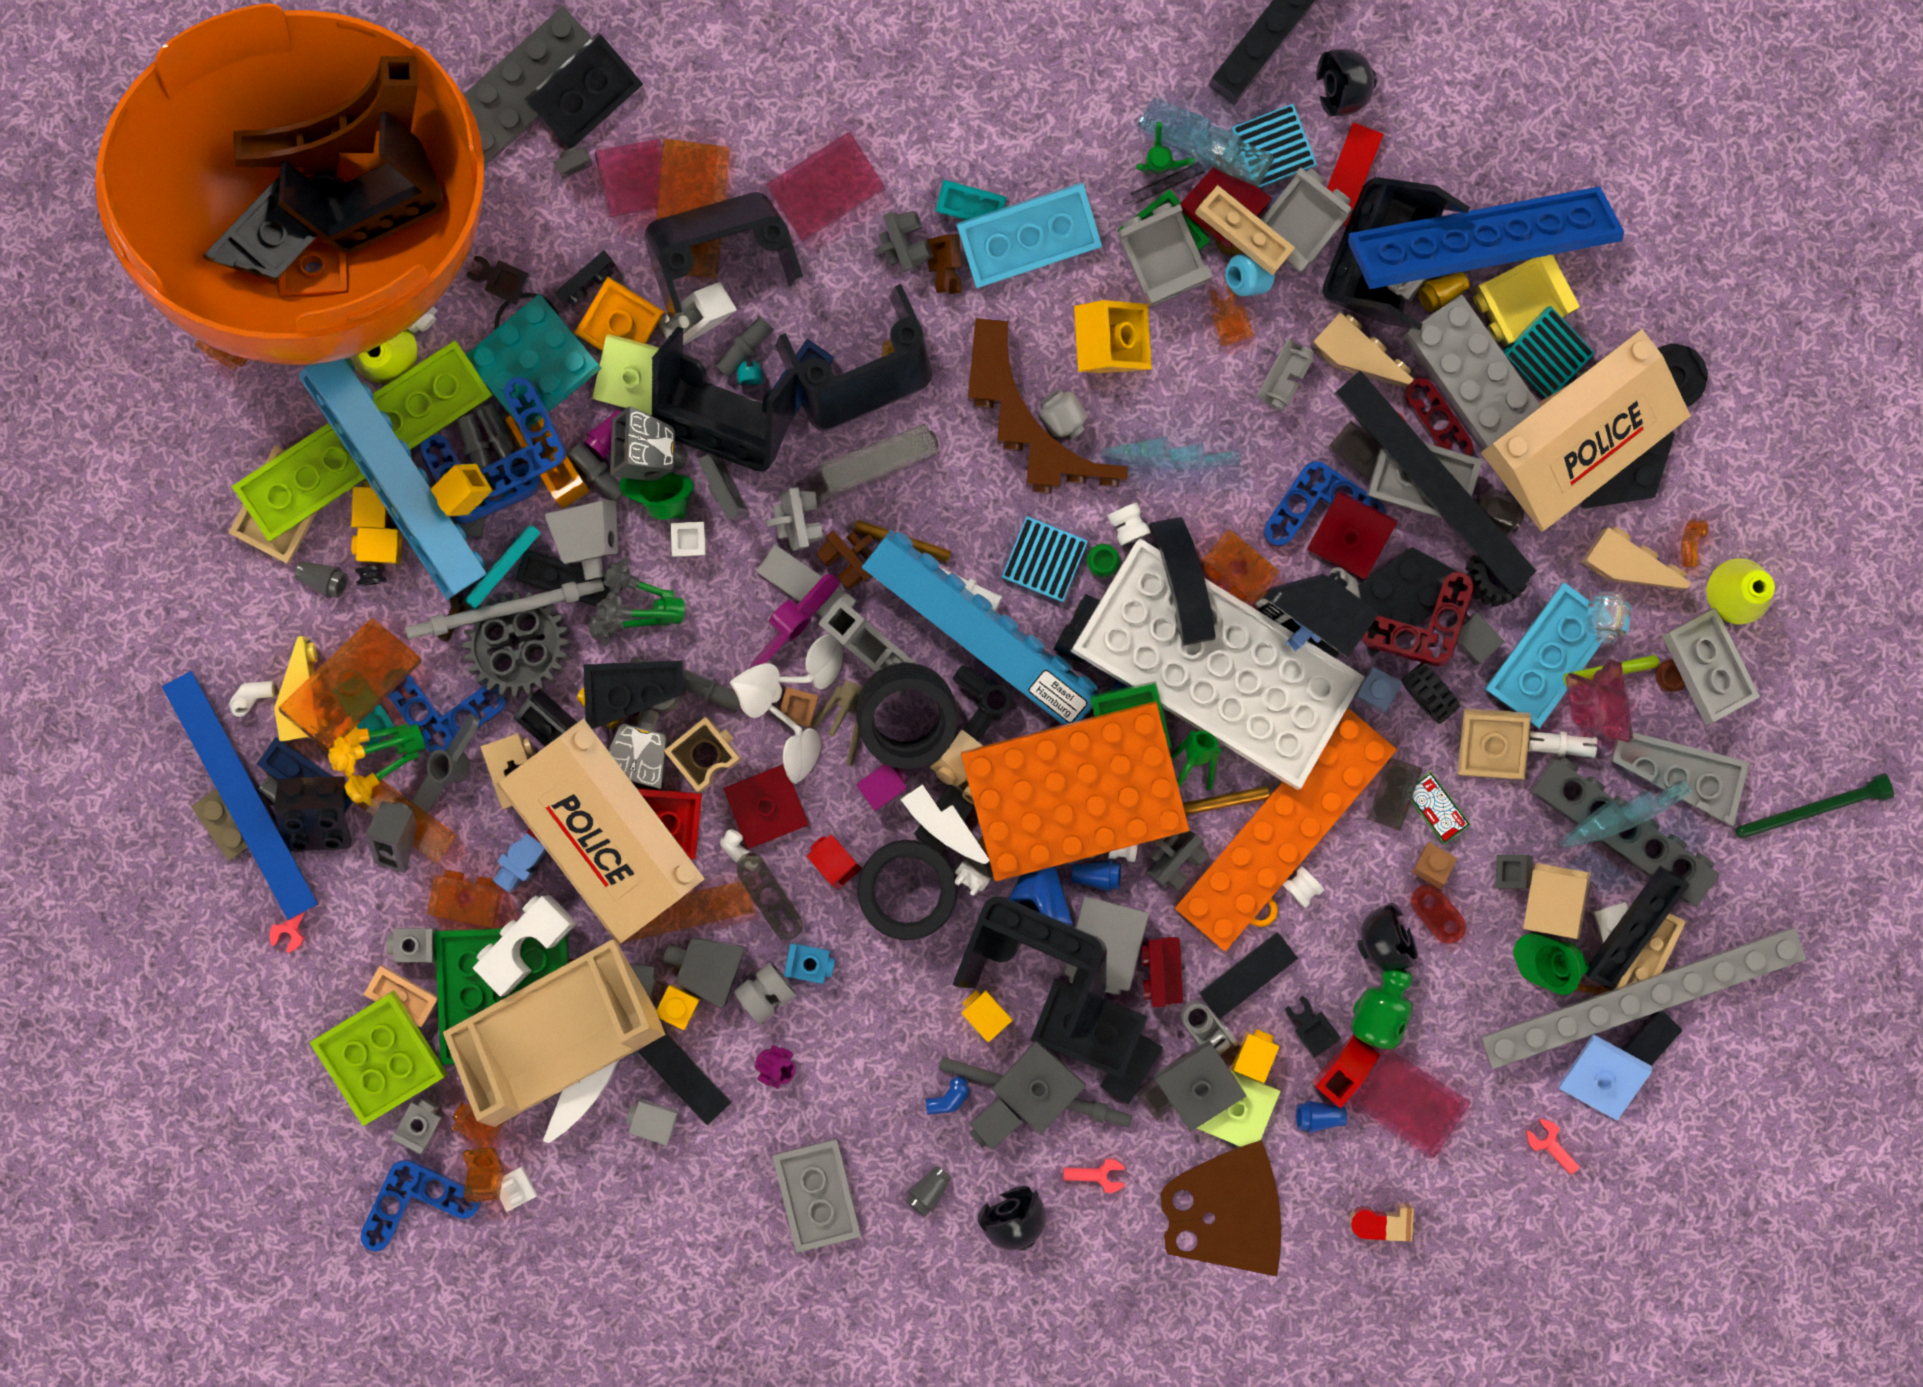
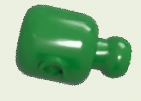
[1351,970,1413,1050]

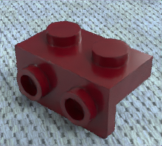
[1141,937,1183,1007]

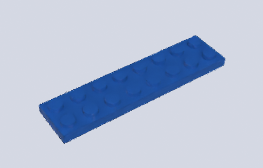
[1348,186,1624,289]

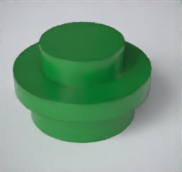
[1087,544,1120,577]

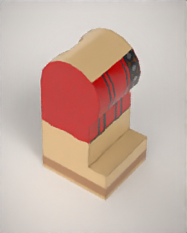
[1349,1203,1414,1242]

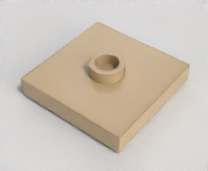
[1457,708,1531,780]

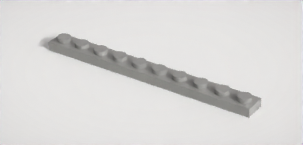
[1479,927,1806,1069]

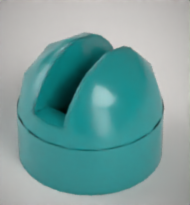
[737,360,764,385]

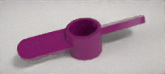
[750,574,839,668]

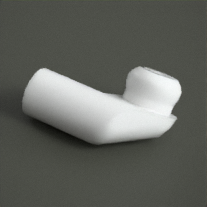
[229,681,275,717]
[720,829,762,872]

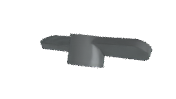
[409,714,479,818]

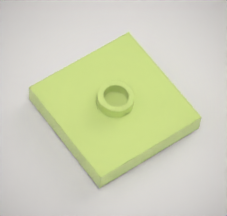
[592,334,659,415]
[1197,1070,1280,1147]

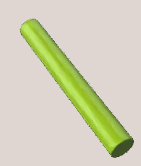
[1563,655,1659,687]

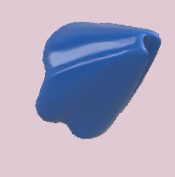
[1008,866,1073,926]

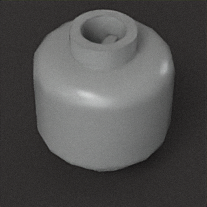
[1038,389,1087,440]

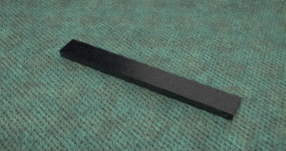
[1334,370,1537,594]

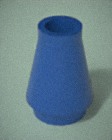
[1072,859,1121,892]
[1296,1100,1347,1134]

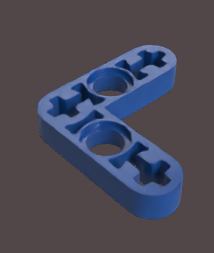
[480,377,566,497]
[420,434,540,524]
[1263,461,1386,546]
[383,670,507,752]
[360,1159,481,1252]

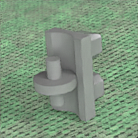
[766,487,823,552]

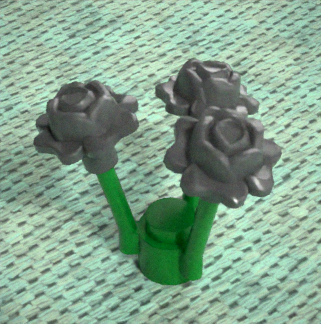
[589,558,685,646]

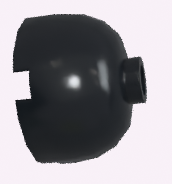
[1316,49,1377,116]
[1357,903,1418,971]
[977,1186,1046,1250]

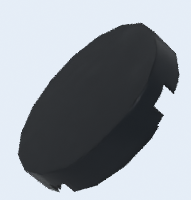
[1657,343,1708,407]

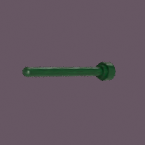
[1736,773,1894,839]

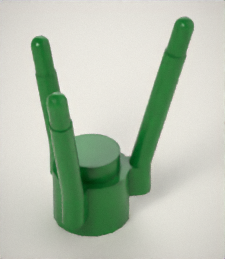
[1136,121,1195,175]
[1170,731,1222,790]

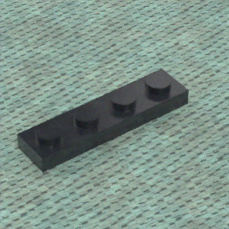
[1585,866,1690,990]

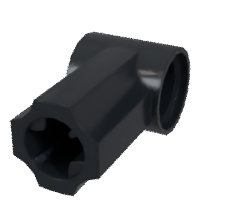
[1053,594,1100,665]

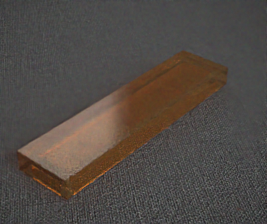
[624,880,754,942]

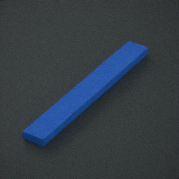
[161,671,319,920]

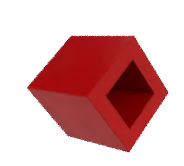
[806,834,862,890]

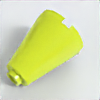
[352,329,418,384]
[1706,558,1775,624]

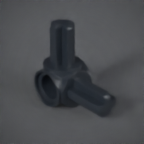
[953,665,1011,742]

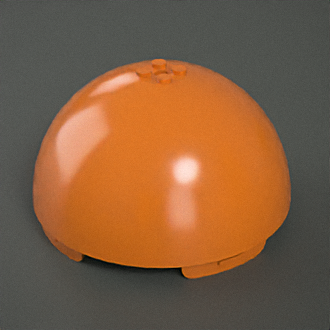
[95,3,484,365]

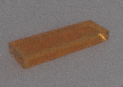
[357,779,458,864]

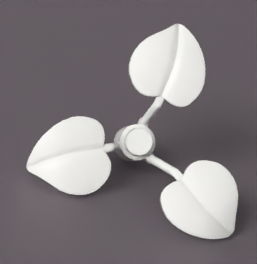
[730,634,843,784]

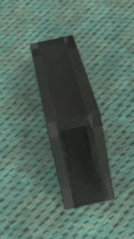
[805,423,939,508]

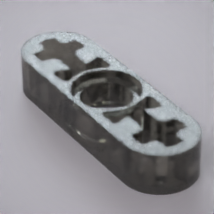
[736,853,803,940]

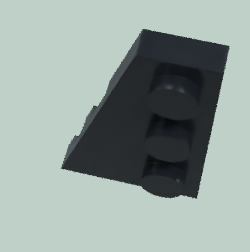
[583,660,686,730]

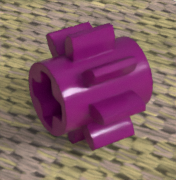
[755,1045,796,1089]

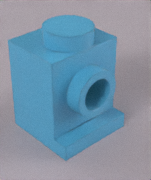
[784,942,836,984]

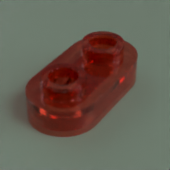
[1410,884,1466,943]

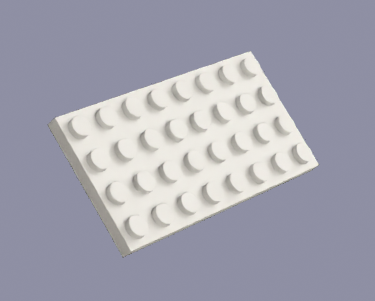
[1071,538,1365,790]

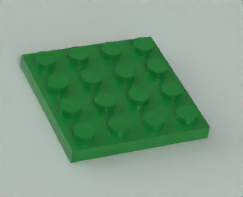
[434,928,569,1065]

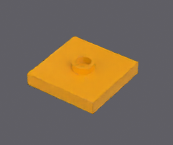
[574,277,665,351]

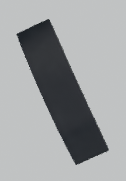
[1149,517,1216,646]

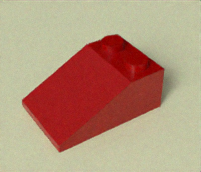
[635,786,702,859]

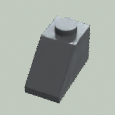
[366,801,417,873]

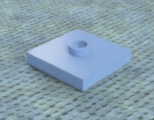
[1559,1034,1652,1121]

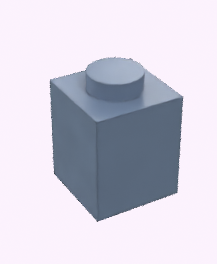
[1354,667,1403,712]

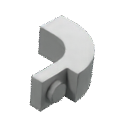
[818,598,917,694]

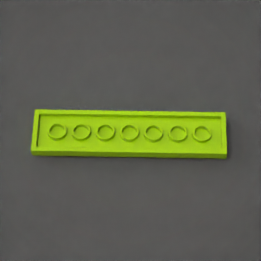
[231,340,493,543]

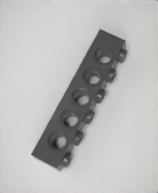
[1528,757,1720,907]

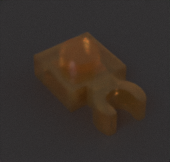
[1210,286,1254,347]

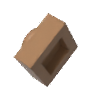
[778,687,819,728]
[1411,842,1457,889]

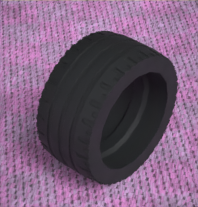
[856,662,958,769]
[857,840,957,940]

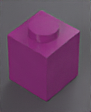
[856,763,909,811]

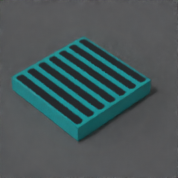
[1503,306,1595,399]

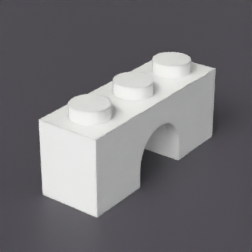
[473,895,577,997]

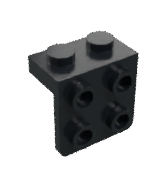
[274,776,352,852]

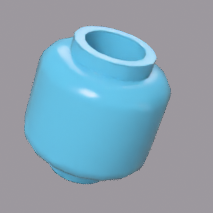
[1225,253,1275,297]

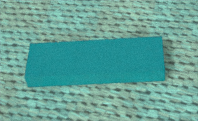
[463,525,541,609]

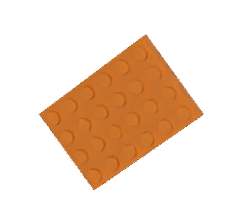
[961,701,1190,882]

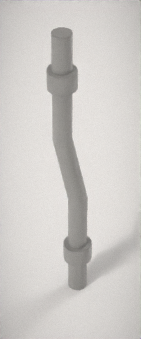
[404,578,604,640]

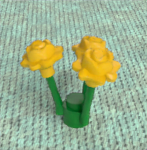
[328,718,425,806]

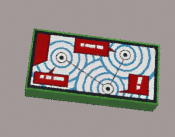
[1403,771,1471,844]

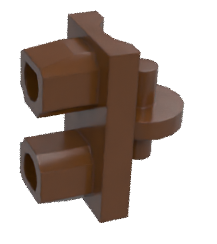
[816,530,874,590]

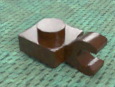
[927,234,962,295]

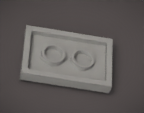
[1366,442,1482,519]
[1661,608,1760,725]
[772,1138,861,1253]

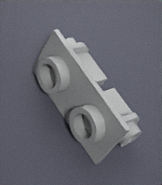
[1256,338,1314,411]

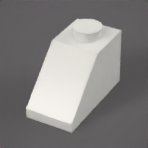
[658,282,737,346]

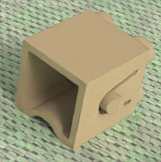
[664,717,743,793]
[1523,863,1591,939]

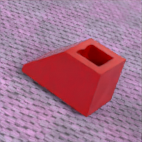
[1311,1034,1380,1108]

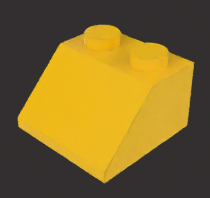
[1074,300,1152,373]

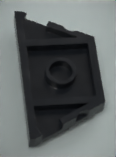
[203,175,318,281]
[1581,431,1675,509]
[1358,547,1467,657]

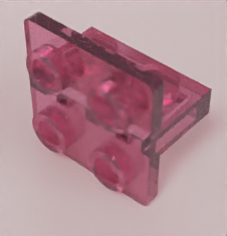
[1566,659,1633,743]

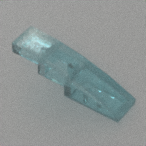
[1138,97,1274,187]
[1101,436,1240,470]
[1556,781,1692,848]

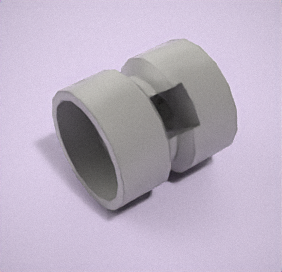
[734,962,797,1024]

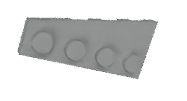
[1610,729,1750,826]

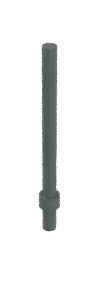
[939,1057,1133,1128]

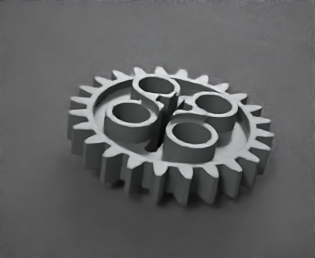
[462,591,571,699]

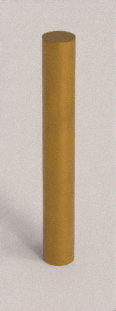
[854,519,951,563]
[1183,786,1270,815]

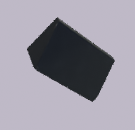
[513,689,578,746]
[1621,1010,1682,1066]

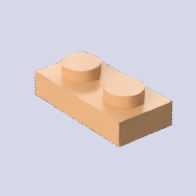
[363,965,438,1027]

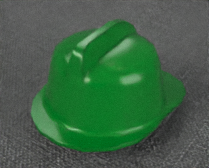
[619,472,694,520]
[1513,933,1589,995]

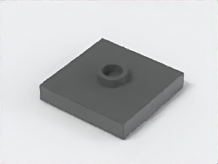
[698,454,750,521]
[992,1039,1086,1134]
[1154,1040,1246,1132]

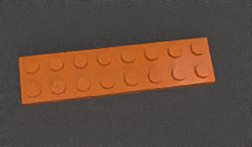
[1174,707,1397,951]

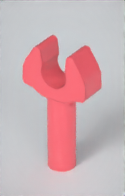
[270,912,305,953]
[1526,1118,1580,1175]
[1063,1158,1125,1193]

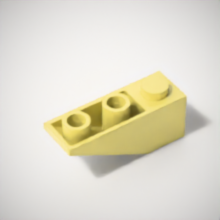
[274,636,329,742]

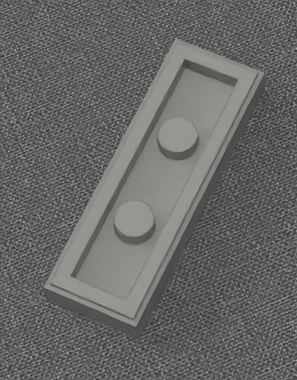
[756,545,857,617]

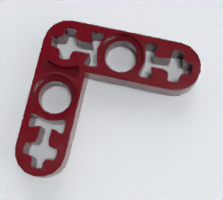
[1404,378,1473,456]
[1361,572,1474,667]

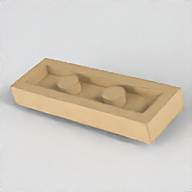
[1195,185,1295,276]
[1614,913,1686,989]

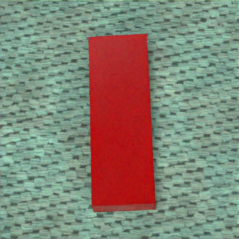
[1327,122,1384,227]

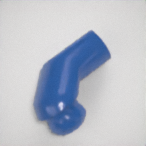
[925,1077,969,1115]

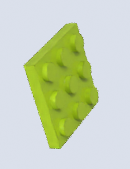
[309,990,448,1126]

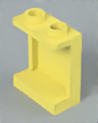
[1473,254,1580,347]

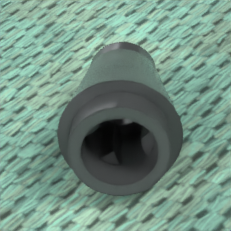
[295,561,348,598]
[905,1166,952,1217]

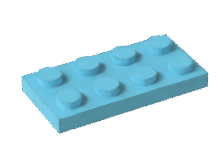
[956,182,1102,288]
[1484,582,1618,729]

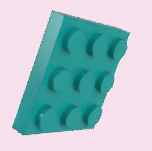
[466,293,602,429]

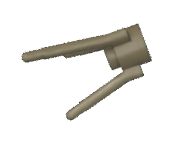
[806,680,863,766]

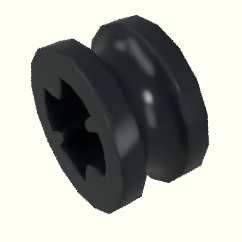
[355,565,387,586]

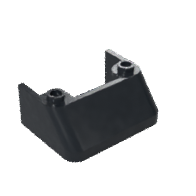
[278,111,443,253]
[1322,177,1470,330]
[644,192,803,322]
[775,284,932,431]
[652,326,797,472]
[1252,572,1380,658]
[952,896,1107,1038]

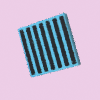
[1231,104,1317,188]
[1002,516,1088,603]

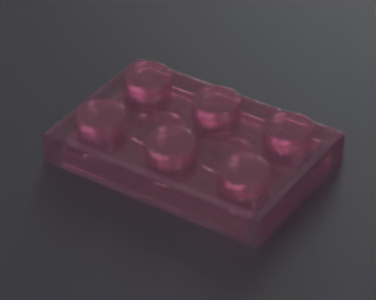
[766,131,885,242]
[1350,1049,1471,1158]

